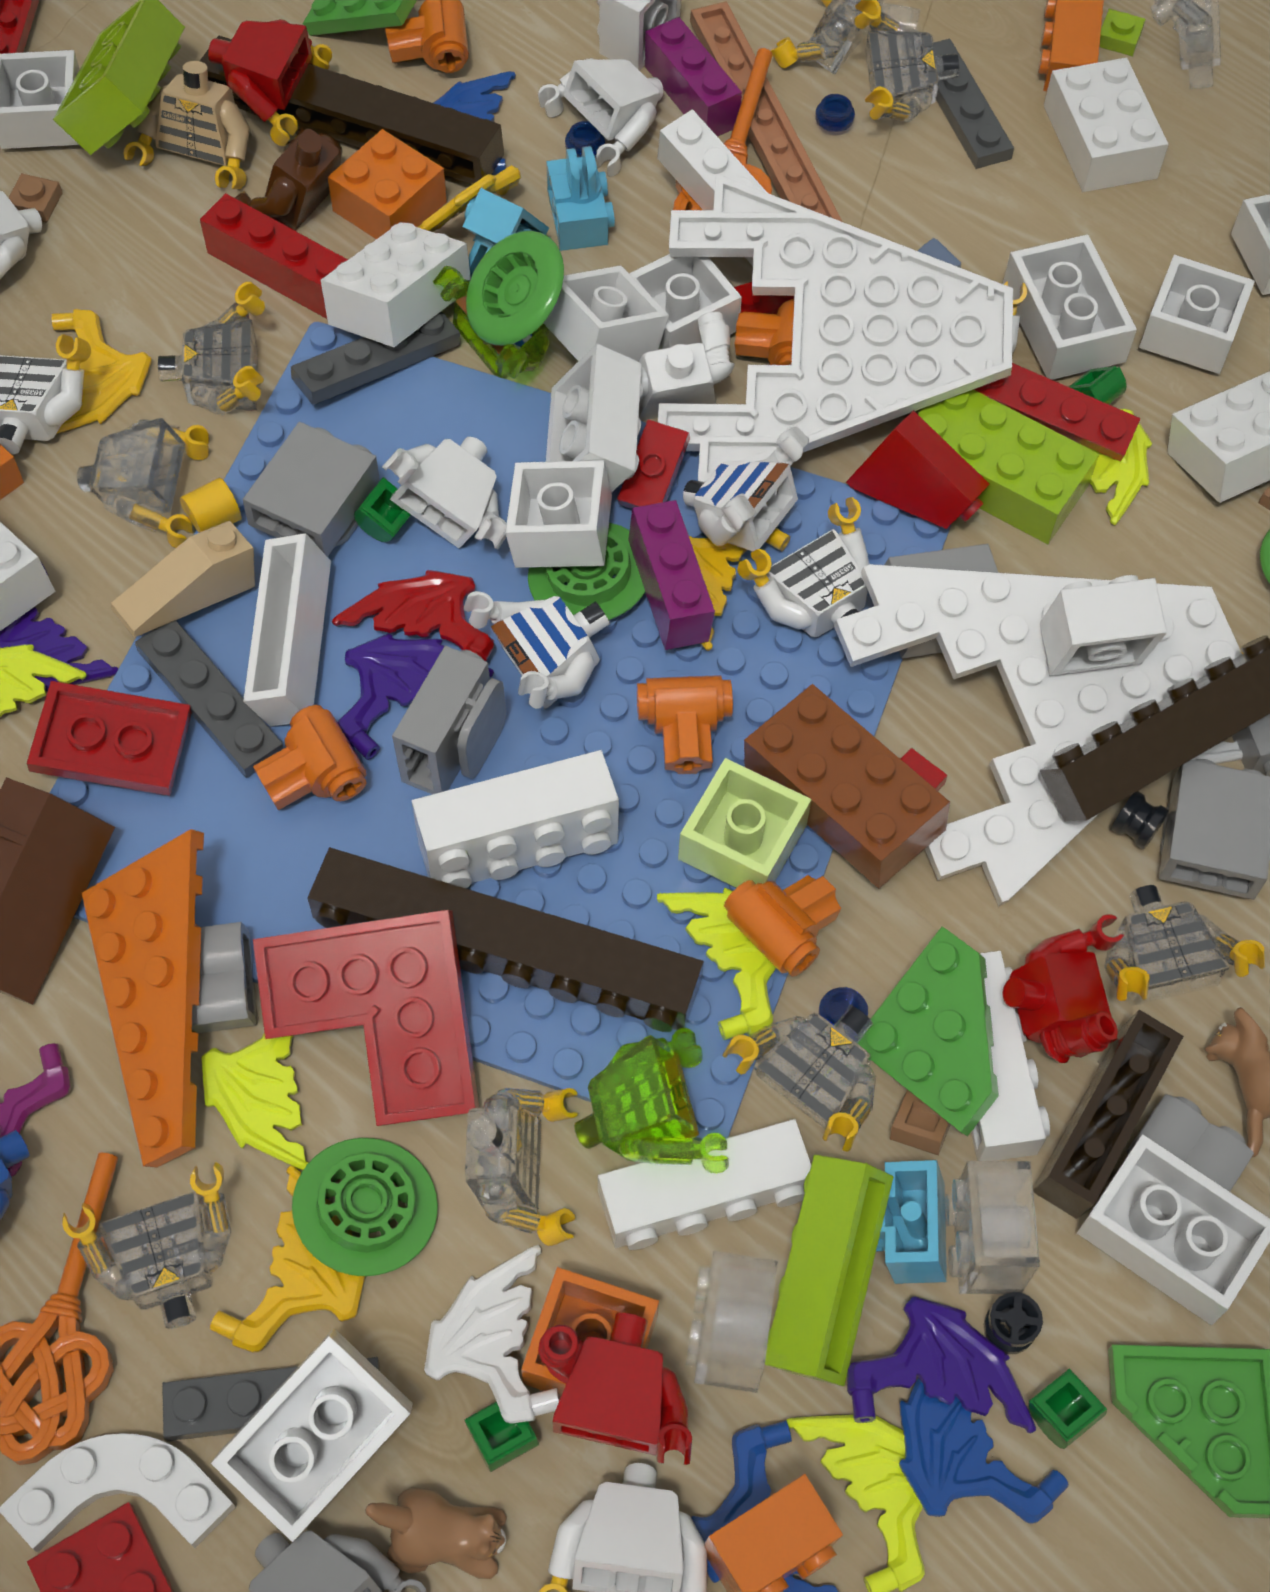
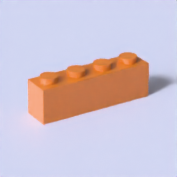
[1038,0,1104,91]

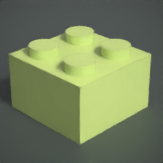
[678,758,812,888]

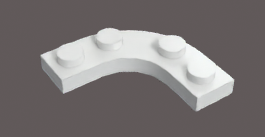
[0,1433,236,1552]

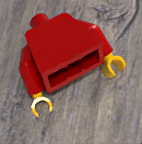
[208,19,332,146]

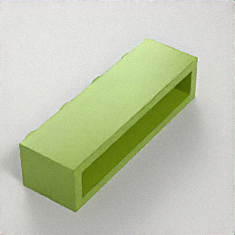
[763,1154,894,1387]

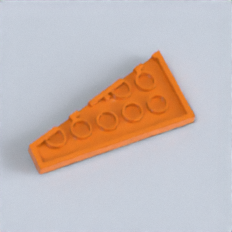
[82,829,204,1168]

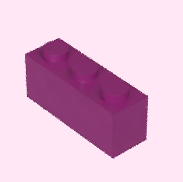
[645,17,742,137]
[628,500,715,650]

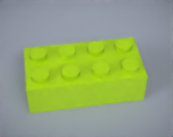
[53,0,185,155]
[918,390,1099,545]

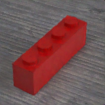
[200,193,348,319]

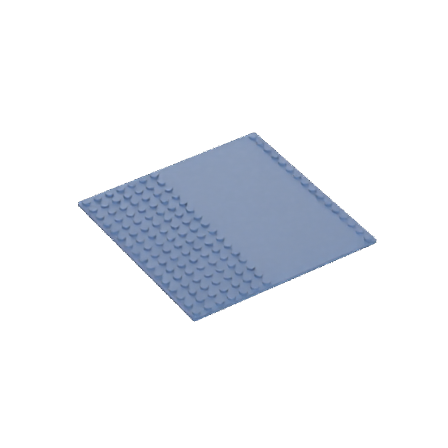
[50,322,951,1144]

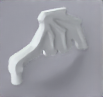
[424,1245,560,1424]

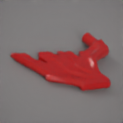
[332,570,494,661]

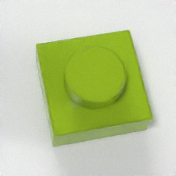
[1100,9,1146,56]

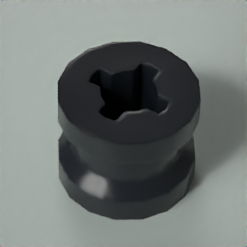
[1111,791,1169,850]
[983,1292,1043,1354]

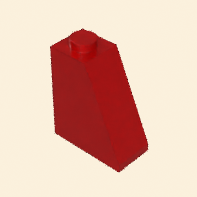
[846,410,990,529]

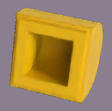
[179,477,242,533]

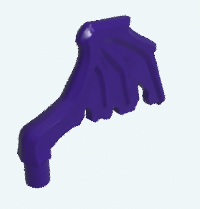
[0,562,118,691]
[337,634,494,760]
[847,1296,1036,1434]

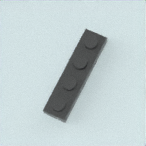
[913,38,1014,169]
[291,311,460,405]
[135,620,283,778]
[162,1357,380,1442]

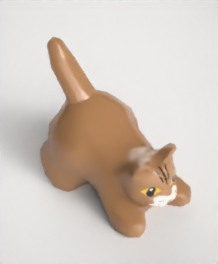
[1205,1007,1270,1157]
[365,1488,507,1579]

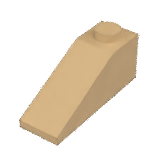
[111,521,255,638]

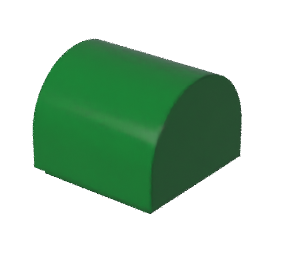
[1069,366,1127,405]
[354,477,411,542]
[1029,1368,1107,1449]
[464,1402,539,1472]

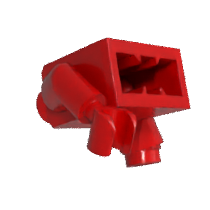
[1003,914,1124,1063]
[538,1313,693,1465]

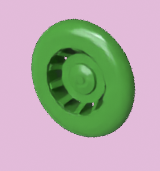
[466,231,564,345]
[528,523,645,621]
[292,1138,438,1276]

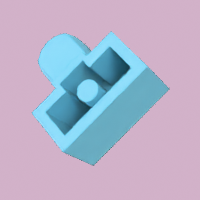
[546,146,615,251]
[462,188,549,277]
[876,1160,947,1284]

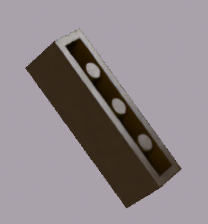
[1032,1009,1184,1219]

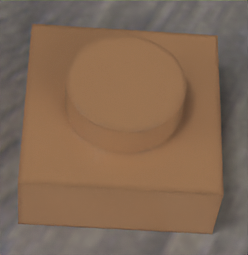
[8,173,63,223]
[890,1090,951,1156]

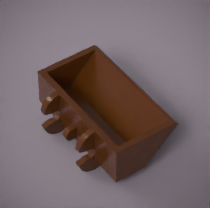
[0,777,115,1005]

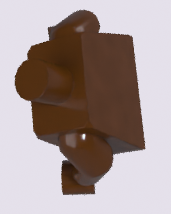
[235,127,343,231]

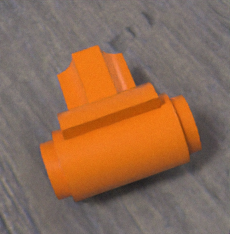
[385,0,469,73]
[735,299,794,365]
[637,675,733,774]
[253,705,367,810]
[724,875,841,977]

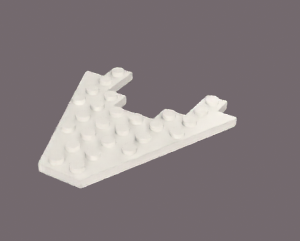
[658,175,1013,482]
[834,564,1242,906]

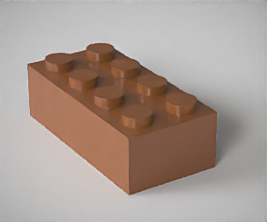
[744,684,950,889]

